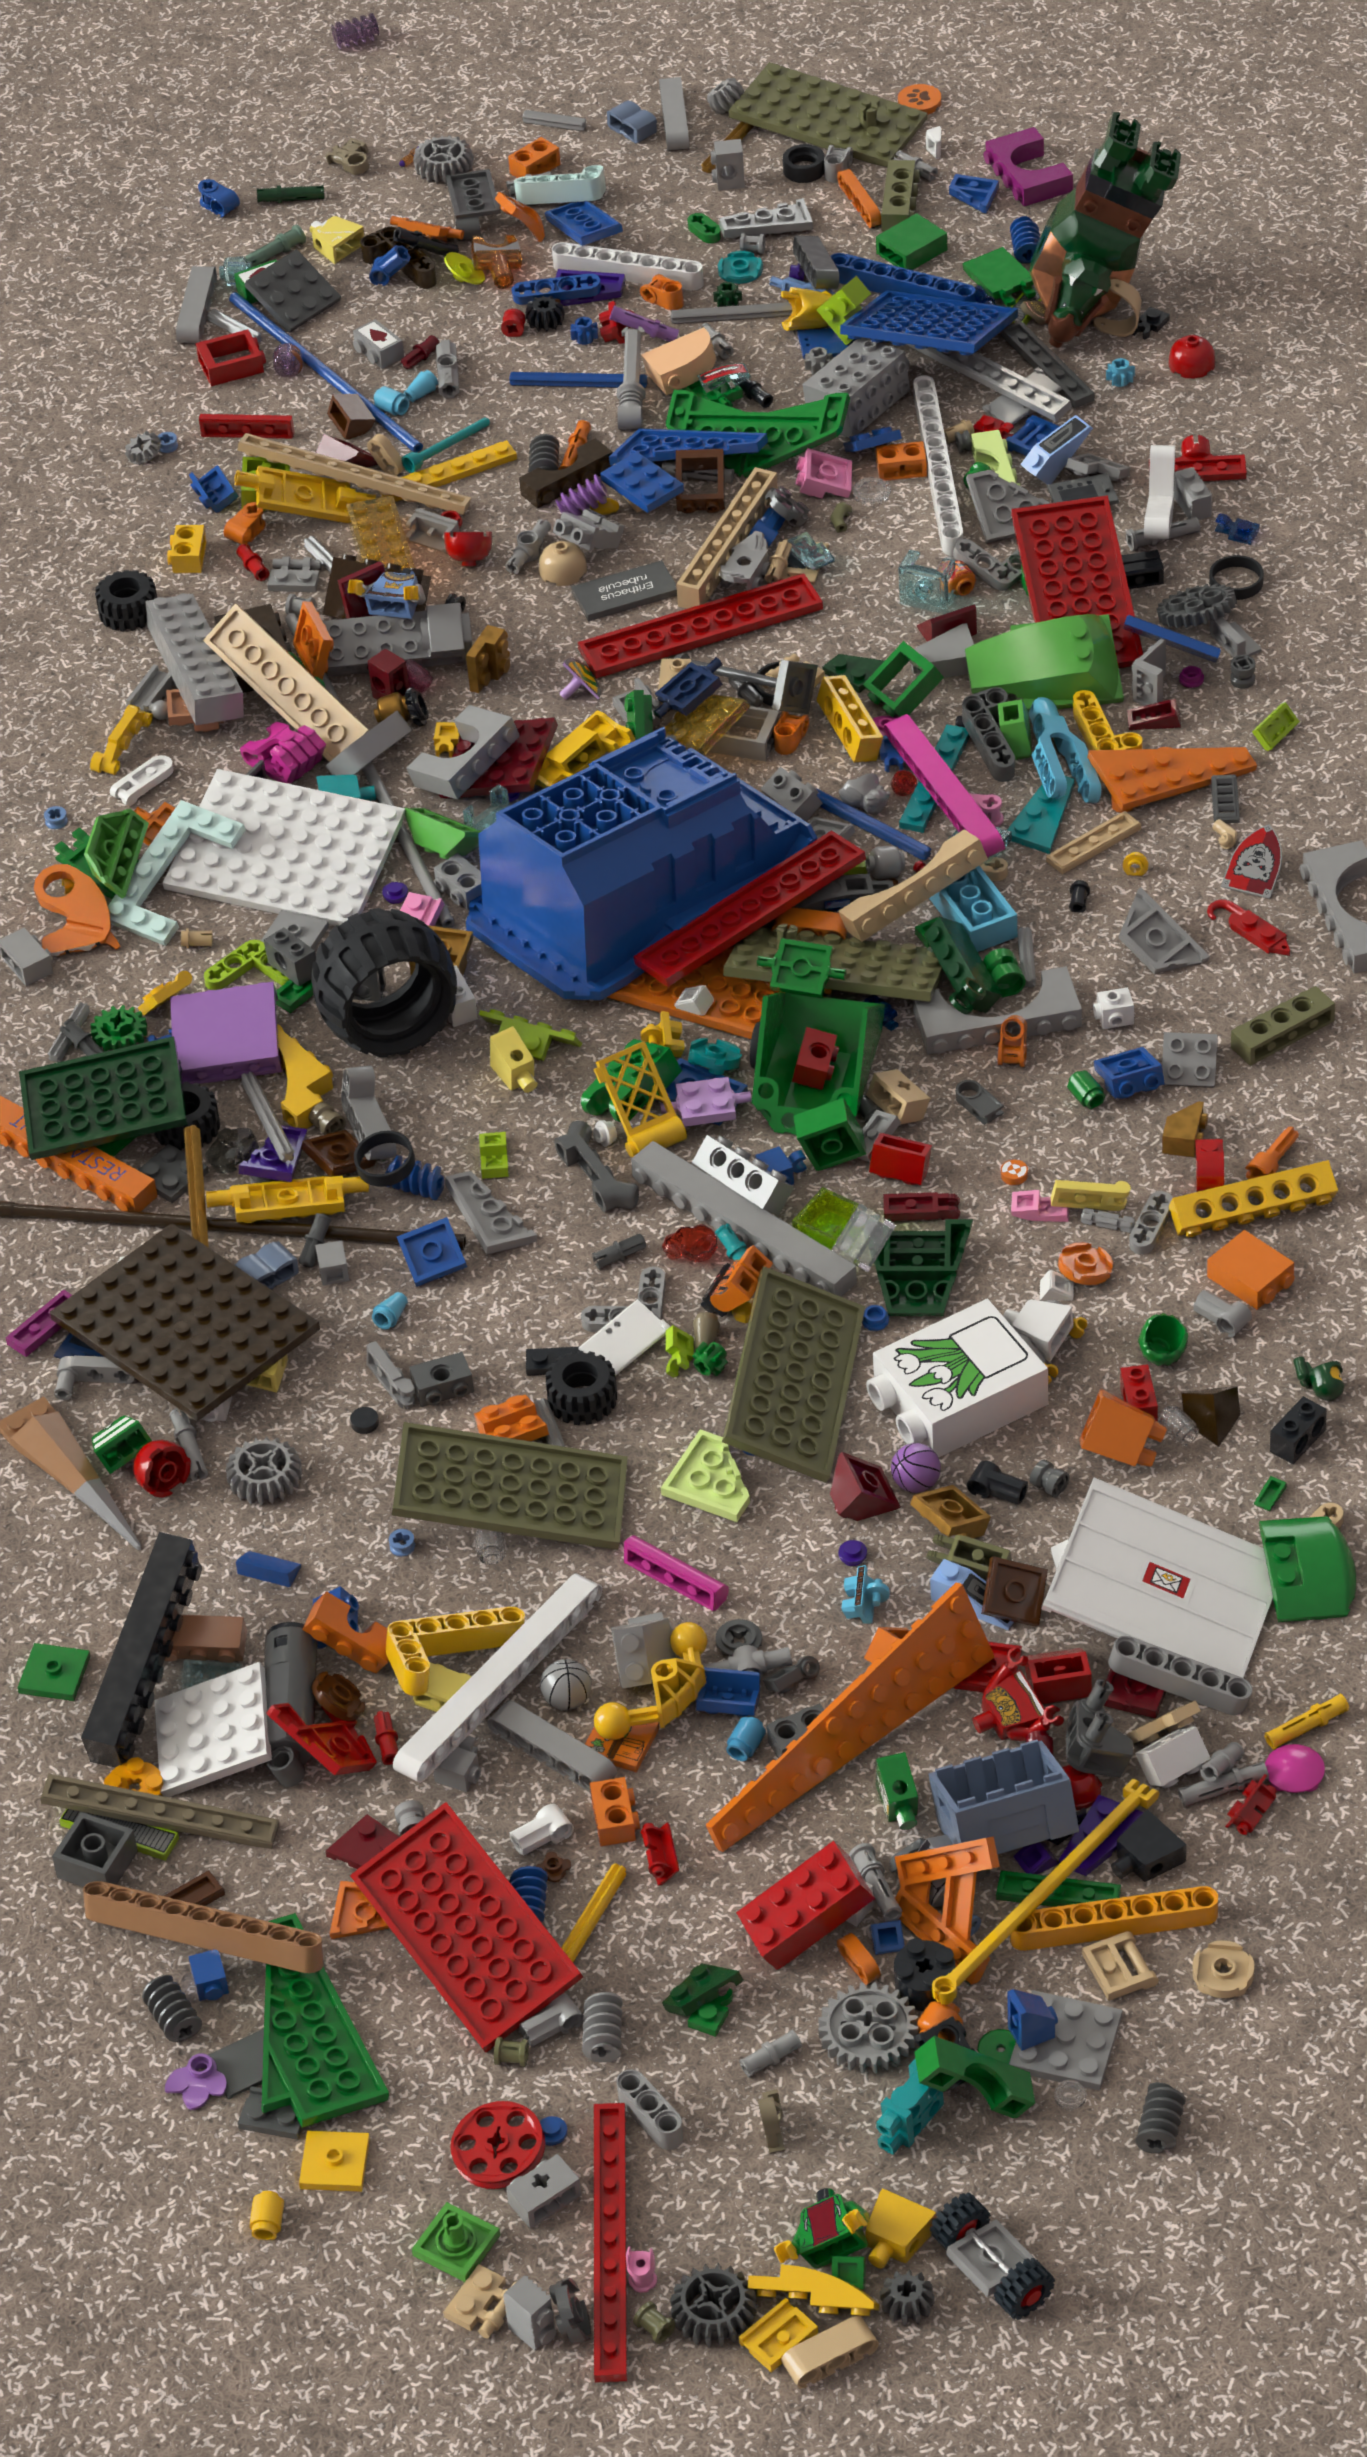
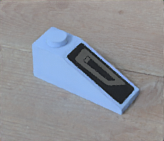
[1020,415,1093,485]
[930,1559,1014,1630]

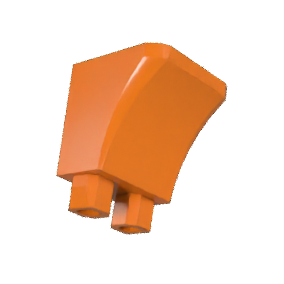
[1079,1389,1167,1467]

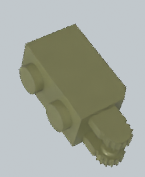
[926,1534,1012,1581]

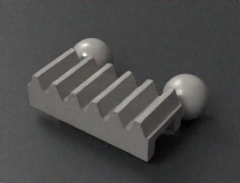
[126,664,175,720]

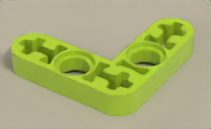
[204,940,290,990]

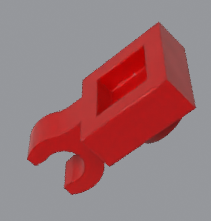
[973,415,1014,439]

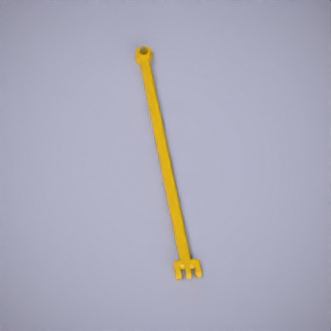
[932,1779,1159,2005]

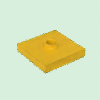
[299,2131,370,2192]

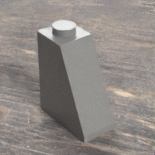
[911,623,974,678]

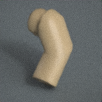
[1212,819,1237,849]

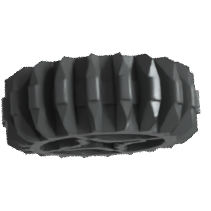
[670,2263,757,2348]

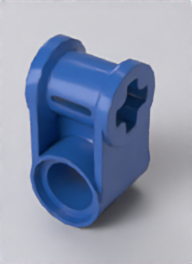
[198,179,240,217]

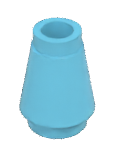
[404,370,438,402]
[372,1292,408,1329]

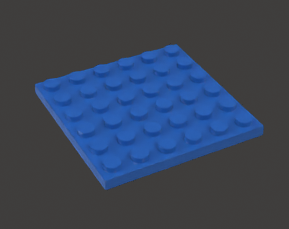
[840,290,1018,355]

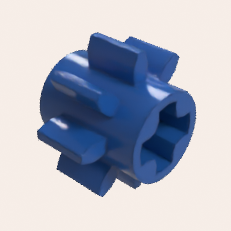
[570,317,598,345]

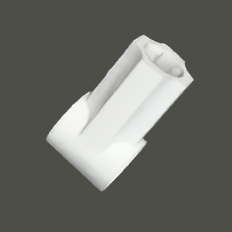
[509,1804,574,1856]

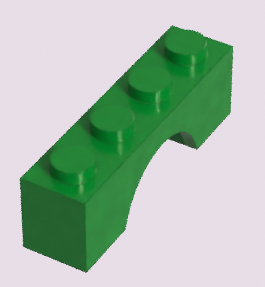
[914,2036,1035,2118]

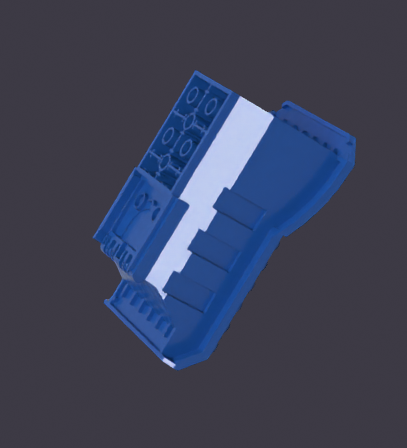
[466,727,817,1000]

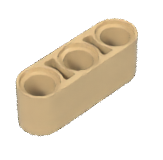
[781,2316,879,2389]

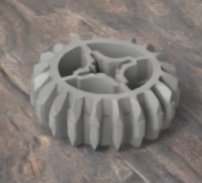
[413,135,474,184]
[226,1436,302,1506]

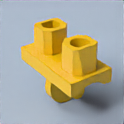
[640,1011,685,1058]

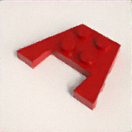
[266,1703,377,1775]

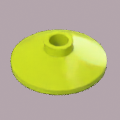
[444,252,485,285]

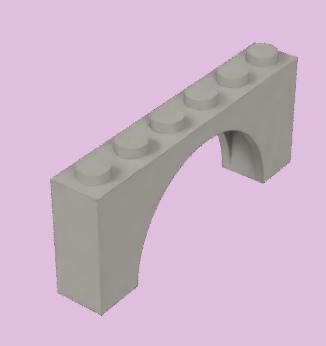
[1300,840,1367,973]
[913,966,1082,1055]

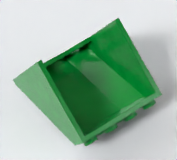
[752,992,885,1135]

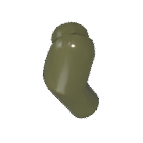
[830,502,852,533]

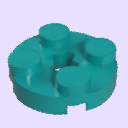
[688,1038,742,1075]

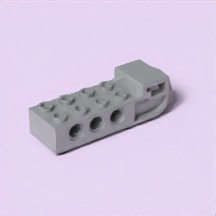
[322,603,473,677]

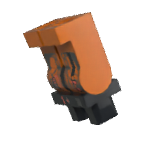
[700,1245,773,1317]

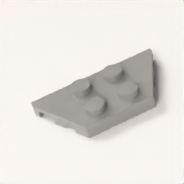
[1118,887,1210,974]

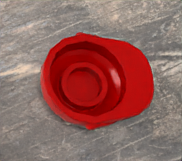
[1062,1765,1102,1810]

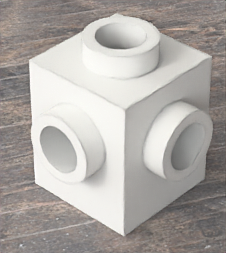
[1093,987,1134,1029]

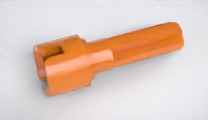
[1245,1126,1299,1179]

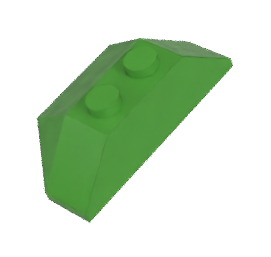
[84,808,149,899]
[405,808,482,859]

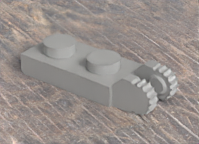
[366,1341,415,1409]

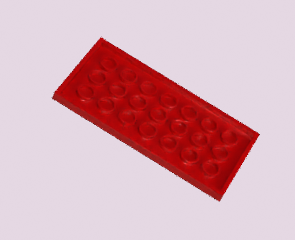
[1011,495,1143,668]
[350,1802,584,2053]

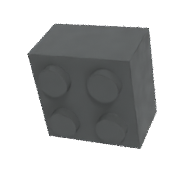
[52,1812,138,1887]

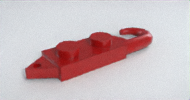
[1207,899,1290,956]

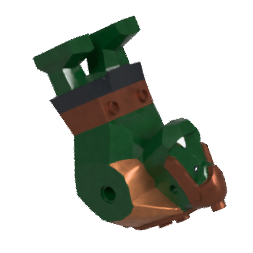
[1030,112,1181,348]

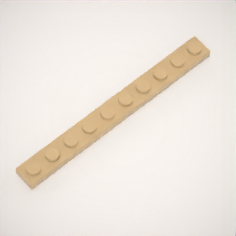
[237,433,471,515]

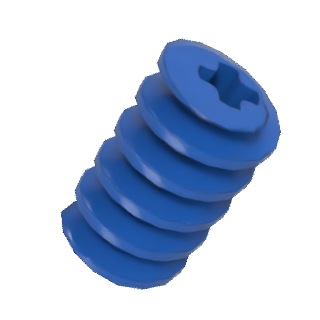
[1010,216,1040,264]
[385,1155,445,1200]
[509,1866,548,1923]

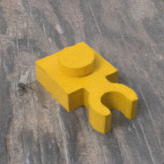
[433,722,460,758]

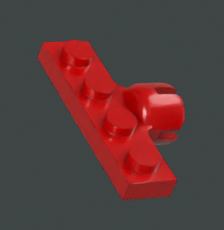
[1149,435,1247,481]

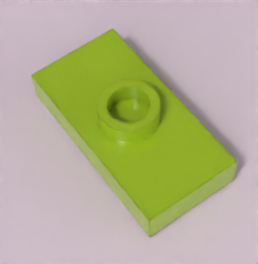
[1252,702,1300,751]

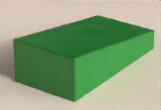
[1254,1476,1287,1511]

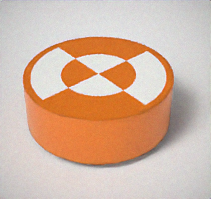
[1001,1159,1028,1185]

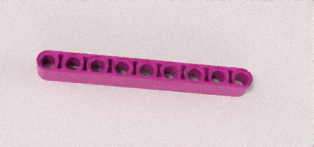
[884,714,1005,858]

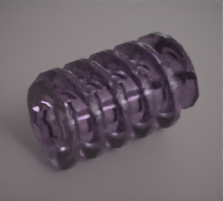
[331,13,379,50]

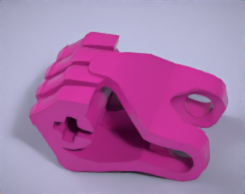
[240,722,326,784]

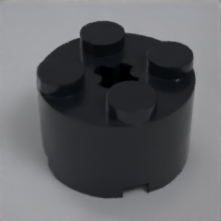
[894,1938,956,2011]

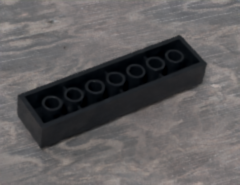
[81,1532,202,1768]

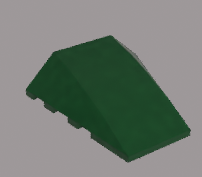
[863,1219,973,1316]

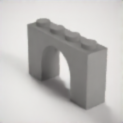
[406,705,520,799]

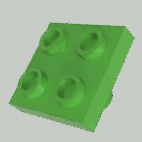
[412,2202,501,2282]

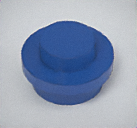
[862,1305,889,1331]
[540,2116,568,2146]

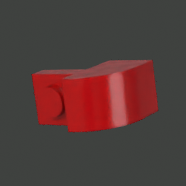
[1195,1139,1224,1192]

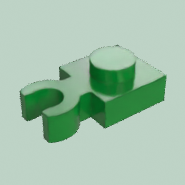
[687,1988,733,2037]

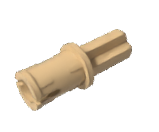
[765,540,792,584]

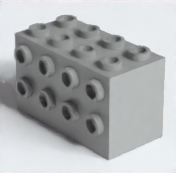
[802,337,910,438]

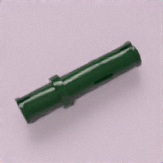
[257,185,324,204]

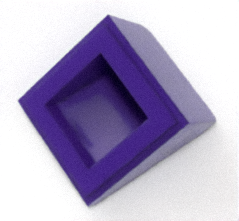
[1013,1841,1059,1875]

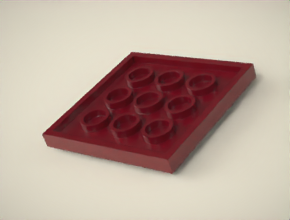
[439,717,558,799]

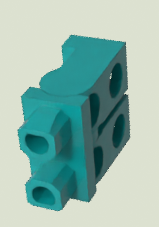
[876,2059,944,2155]

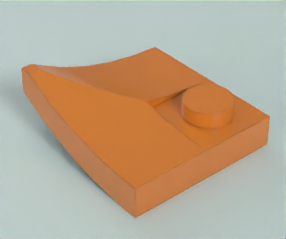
[495,192,545,242]

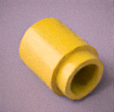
[249,2191,284,2240]

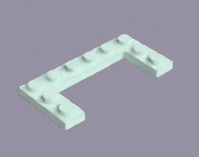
[108,800,246,946]

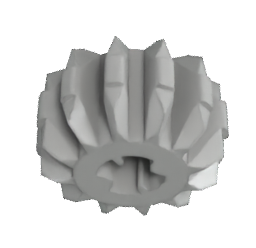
[707,78,744,114]

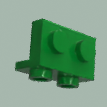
[624,690,653,740]

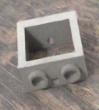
[705,701,780,762]

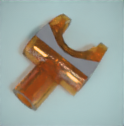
[471,234,522,289]

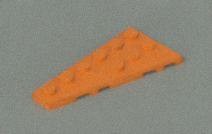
[1087,747,1257,811]

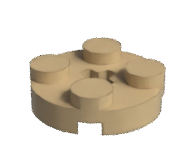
[1192,1940,1254,1998]

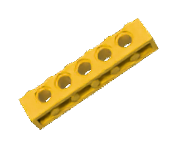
[1169,1160,1338,1238]

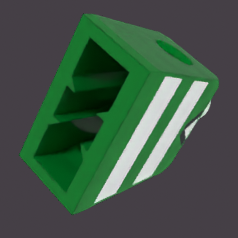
[91,1415,152,1474]

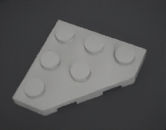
[966,470,1050,544]

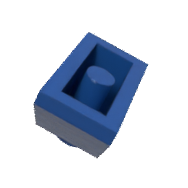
[1007,1989,1058,2051]

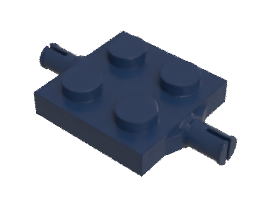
[654,657,723,719]

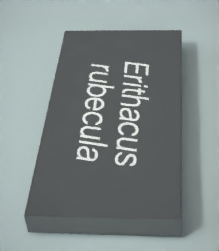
[571,560,677,621]

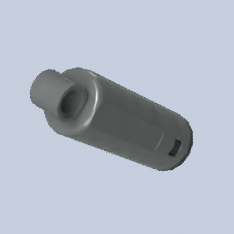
[264,1622,317,1787]

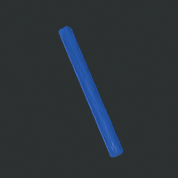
[509,372,648,388]
[816,788,931,861]

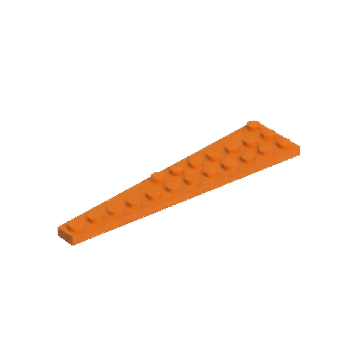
[706,1582,995,1852]

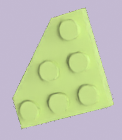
[661,1429,750,1522]

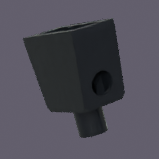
[1111,1810,1186,1882]

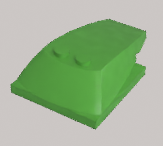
[965,614,1124,712]

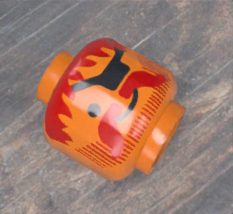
[940,560,976,596]

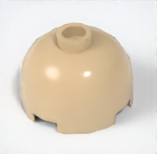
[539,541,587,586]

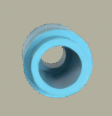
[374,386,409,416]

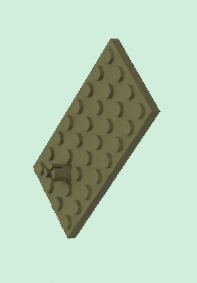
[729,62,928,167]
[723,924,944,1002]
[722,1266,865,1483]
[391,1422,628,1550]

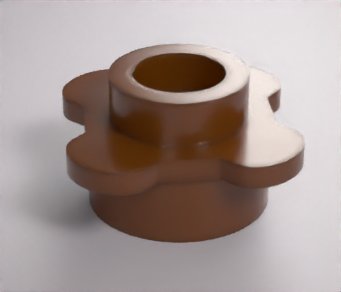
[536,1852,571,1882]

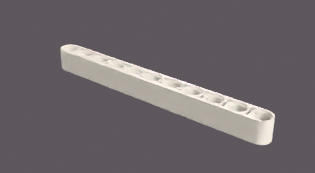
[913,375,963,556]
[393,1573,602,1783]

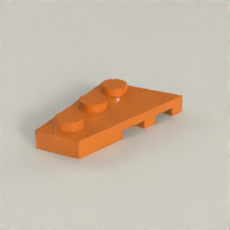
[330,1881,389,1939]

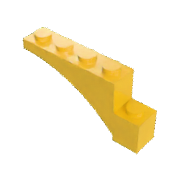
[277,1024,333,1129]

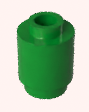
[1067,1070,1105,1109]

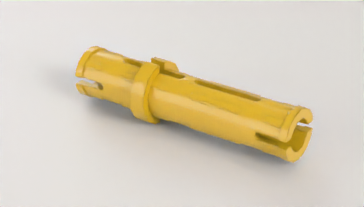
[1264,1693,1349,1750]

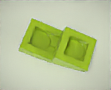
[479,1132,509,1179]

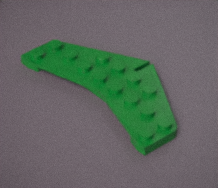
[666,390,850,478]

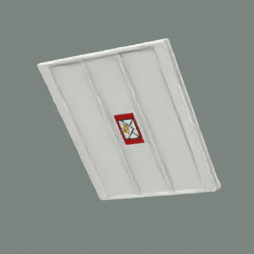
[1041,1478,1273,1678]

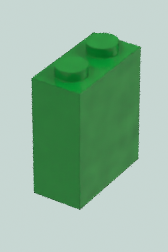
[876,213,948,270]

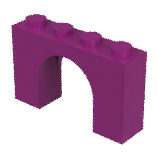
[983,127,1073,207]

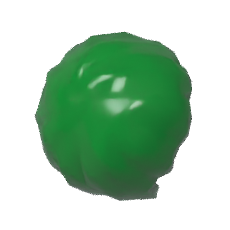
[1138,1313,1189,1366]

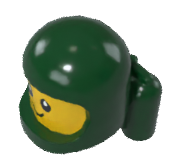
[1293,1357,1345,1401]

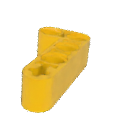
[1073,690,1143,750]

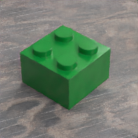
[793,1098,867,1171]

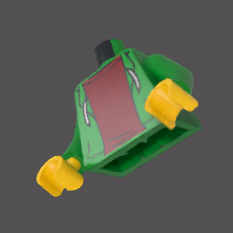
[774,2188,870,2269]

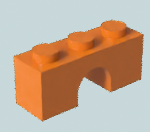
[302,1591,389,1673]

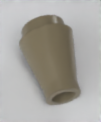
[693,1312,720,1352]

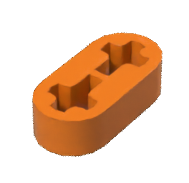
[837,1933,881,1985]

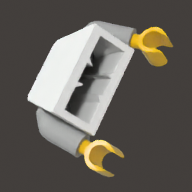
[1003,1299,1088,1384]

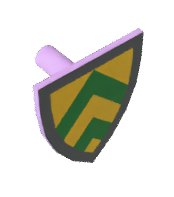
[560,658,601,700]

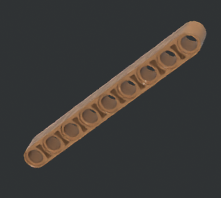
[83,1881,324,1973]

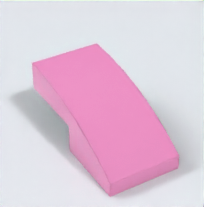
[1011,1190,1069,1222]

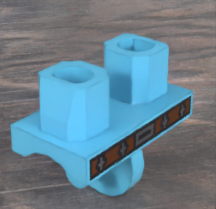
[841,1565,890,1624]

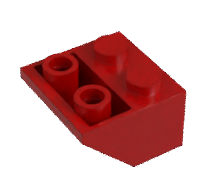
[1024,1648,1092,1704]

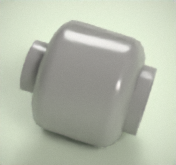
[865,846,905,880]

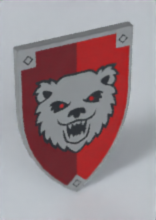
[1221,824,1282,899]

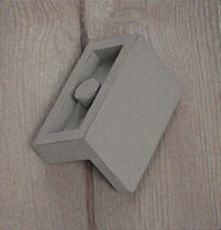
[1210,617,1261,658]

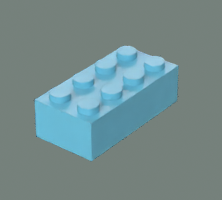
[929,866,1018,952]

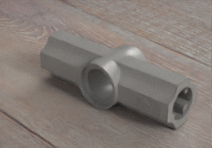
[436,339,459,399]

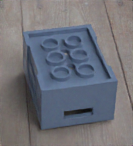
[929,1740,1079,1854]

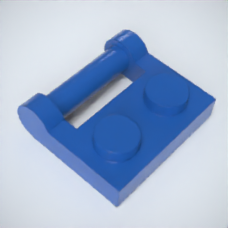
[1006,415,1060,456]

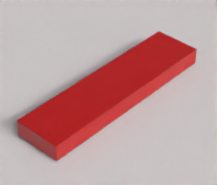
[199,414,295,439]

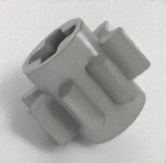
[805,347,833,375]

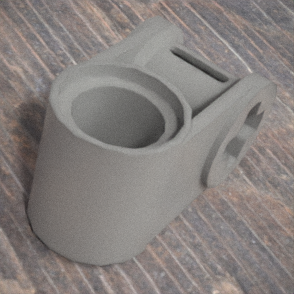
[824,145,853,183]

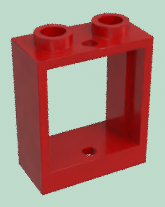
[196,329,266,386]

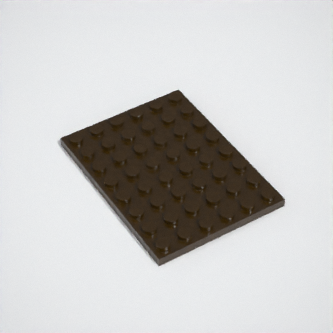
[50,1223,320,1422]

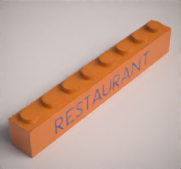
[0,1096,158,1212]

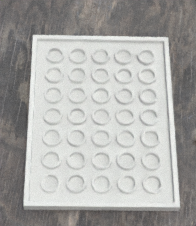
[163,769,405,926]

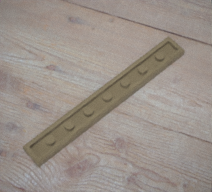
[40,1773,279,1849]

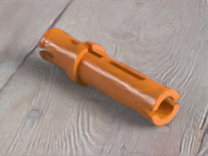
[558,420,591,470]

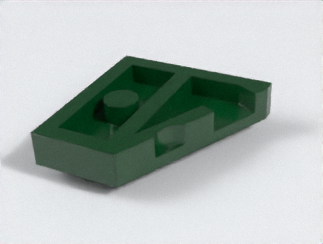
[822,654,884,693]

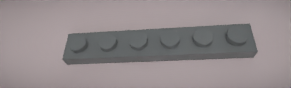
[1001,320,1095,409]

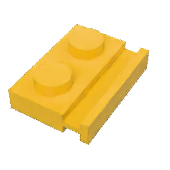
[739,2298,818,2373]

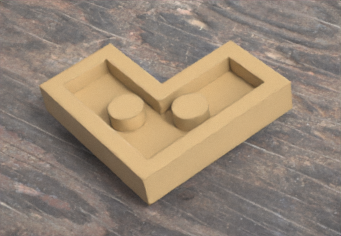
[1127,1700,1201,1745]

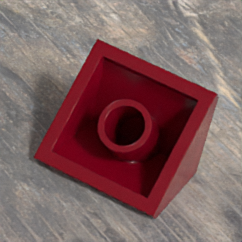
[916,604,977,642]

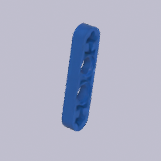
[511,274,601,305]

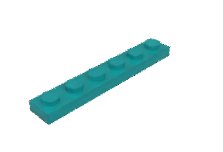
[899,724,970,833]

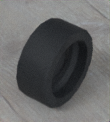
[782,144,825,183]

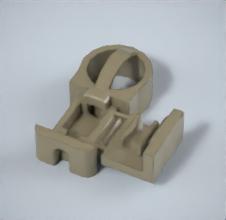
[326,138,370,175]
[758,2089,785,2154]

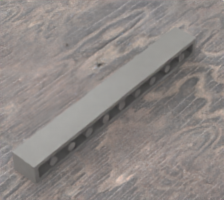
[631,1141,857,1297]

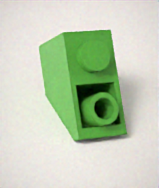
[998,699,1032,760]

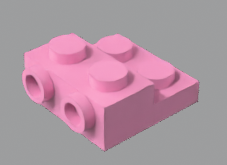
[796,448,852,499]

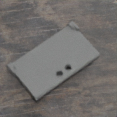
[982,367,1062,425]

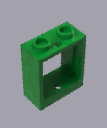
[863,641,944,717]

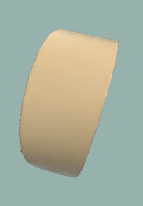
[1094,279,1142,337]

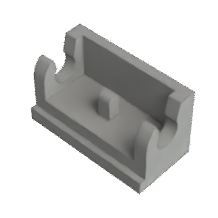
[405,508,459,554]

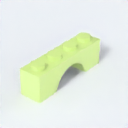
[971,430,1020,486]

